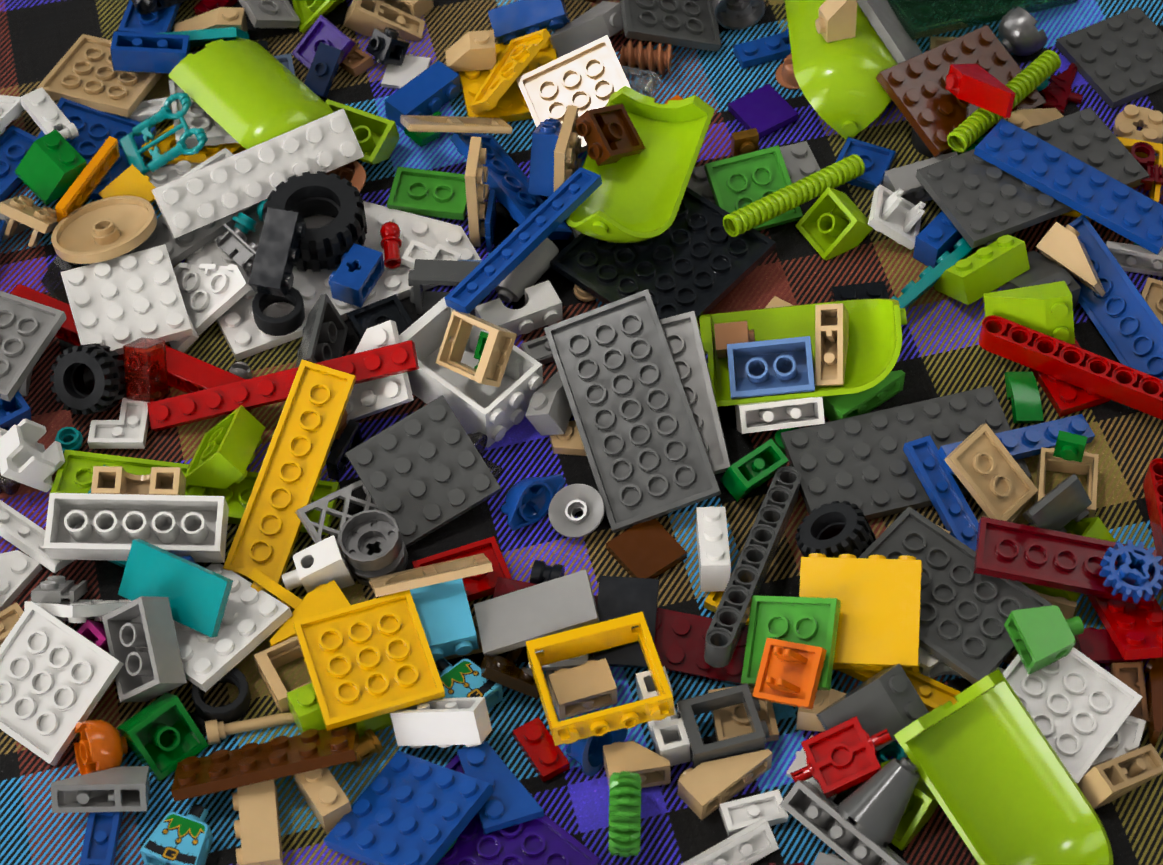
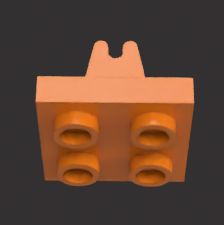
[752,638,827,710]

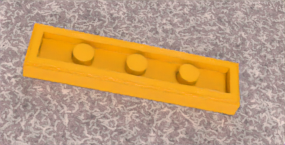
[55,136,120,223]

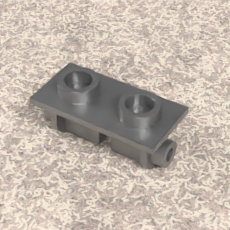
[216,223,258,272]

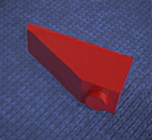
[945,64,1016,118]

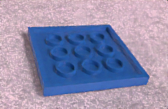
[35,97,156,200]
[324,750,494,865]

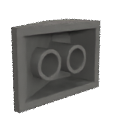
[1000,250,1081,309]
[1022,474,1092,533]
[817,663,929,752]

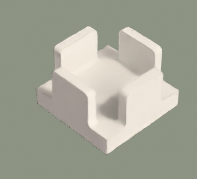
[0,419,65,493]

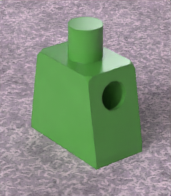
[1004,605,1084,675]

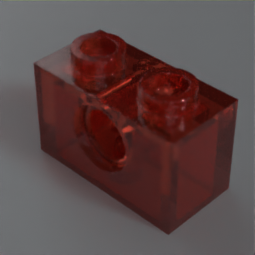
[123,337,169,402]

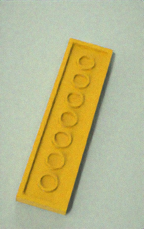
[223,360,356,584]

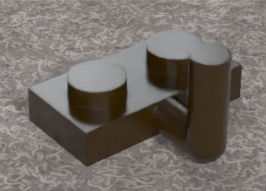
[481,646,539,699]

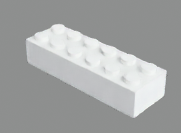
[44,493,229,563]

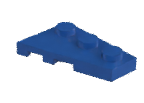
[457,741,544,834]

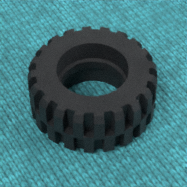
[263,171,367,272]

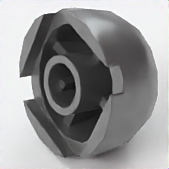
[998,7,1047,57]

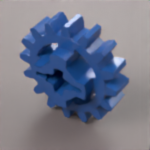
[1099,539,1163,603]

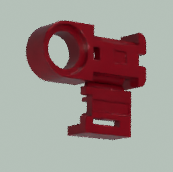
[1130,142,1163,190]

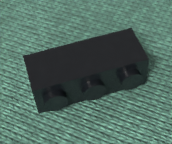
[248,207,306,297]

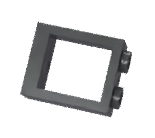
[408,259,482,316]
[677,683,769,768]

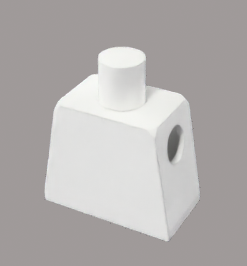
[281,535,355,593]

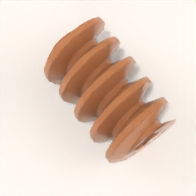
[620,39,672,75]

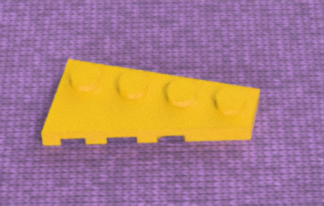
[469,28,552,114]

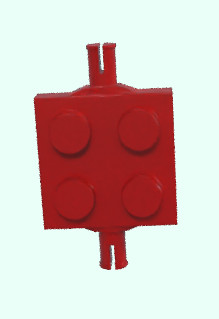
[791,716,892,799]

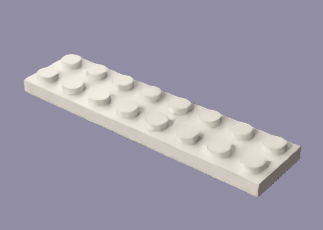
[151,108,364,239]

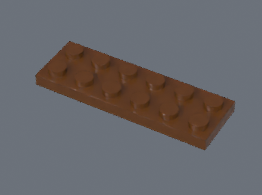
[171,723,359,802]

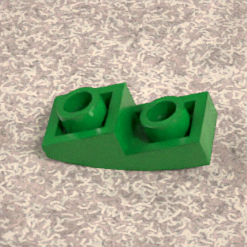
[1005,372,1044,424]

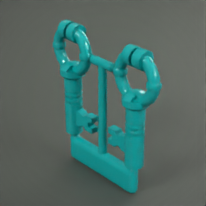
[119,93,208,175]

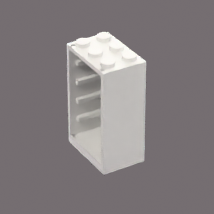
[399,297,543,448]

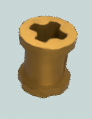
[351,729,383,768]

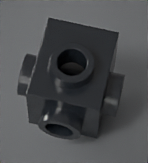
[366,27,410,66]

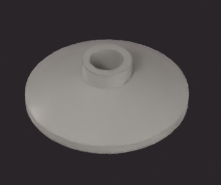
[548,483,605,538]

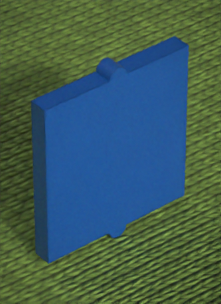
[484,189,497,252]

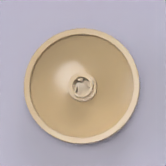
[51,196,157,264]

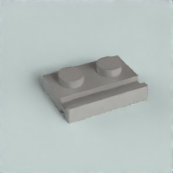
[31,575,88,603]

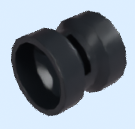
[530,560,565,584]

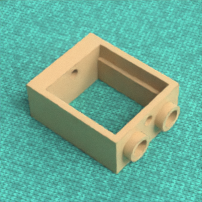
[435,310,517,387]
[1035,447,1099,518]
[254,635,311,713]

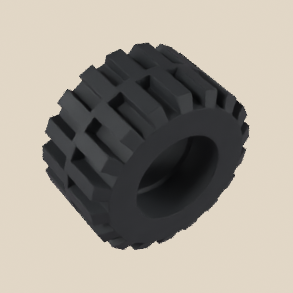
[50,343,128,415]
[795,501,876,558]

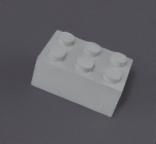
[102,596,187,702]

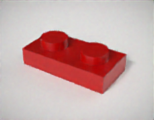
[512,717,570,783]

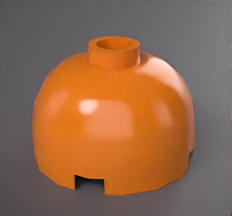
[74,720,128,775]

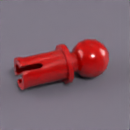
[380,222,402,269]

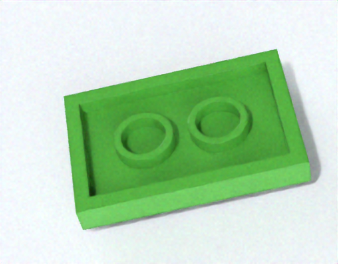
[387,167,467,221]

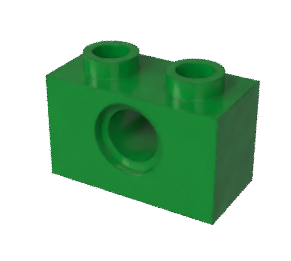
[720,439,789,502]

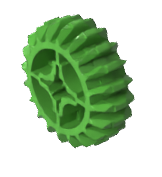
[609,771,641,857]

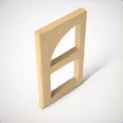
[400,115,513,134]
[369,553,493,597]

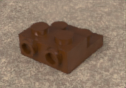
[575,104,646,166]

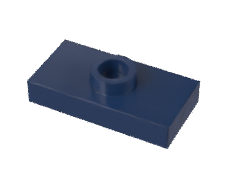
[304,42,345,98]

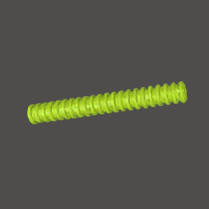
[947,50,1061,153]
[723,154,865,237]

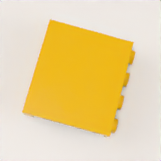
[799,553,923,673]

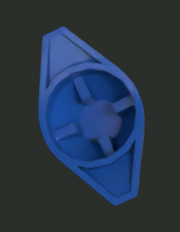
[501,474,566,531]

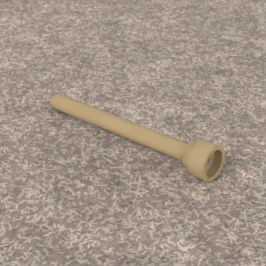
[205,712,295,745]

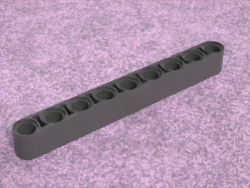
[704,466,801,668]

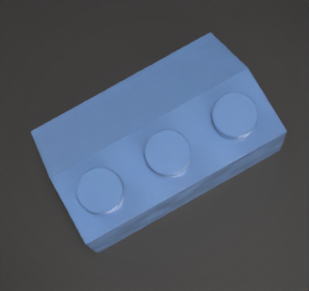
[727,336,815,399]

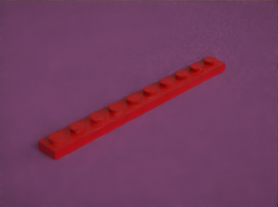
[147,340,419,432]

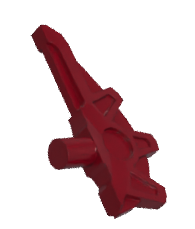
[1039,63,1083,114]

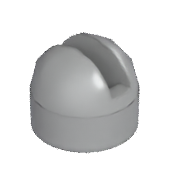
[229,361,252,379]

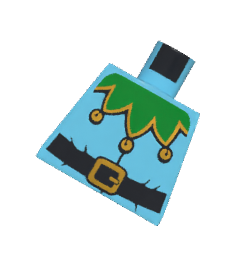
[435,658,503,710]
[140,804,213,865]

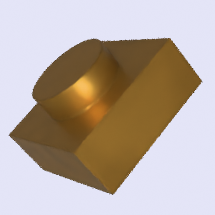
[731,128,759,157]

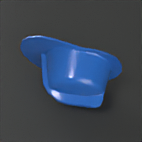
[566,728,628,776]

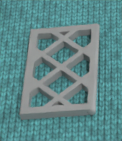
[295,480,379,545]

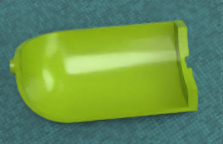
[785,0,897,140]
[168,38,333,149]
[566,85,715,243]
[699,299,907,407]
[894,669,1113,865]

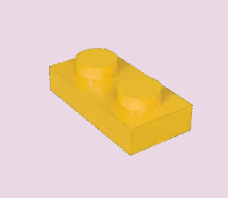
[247,567,302,610]

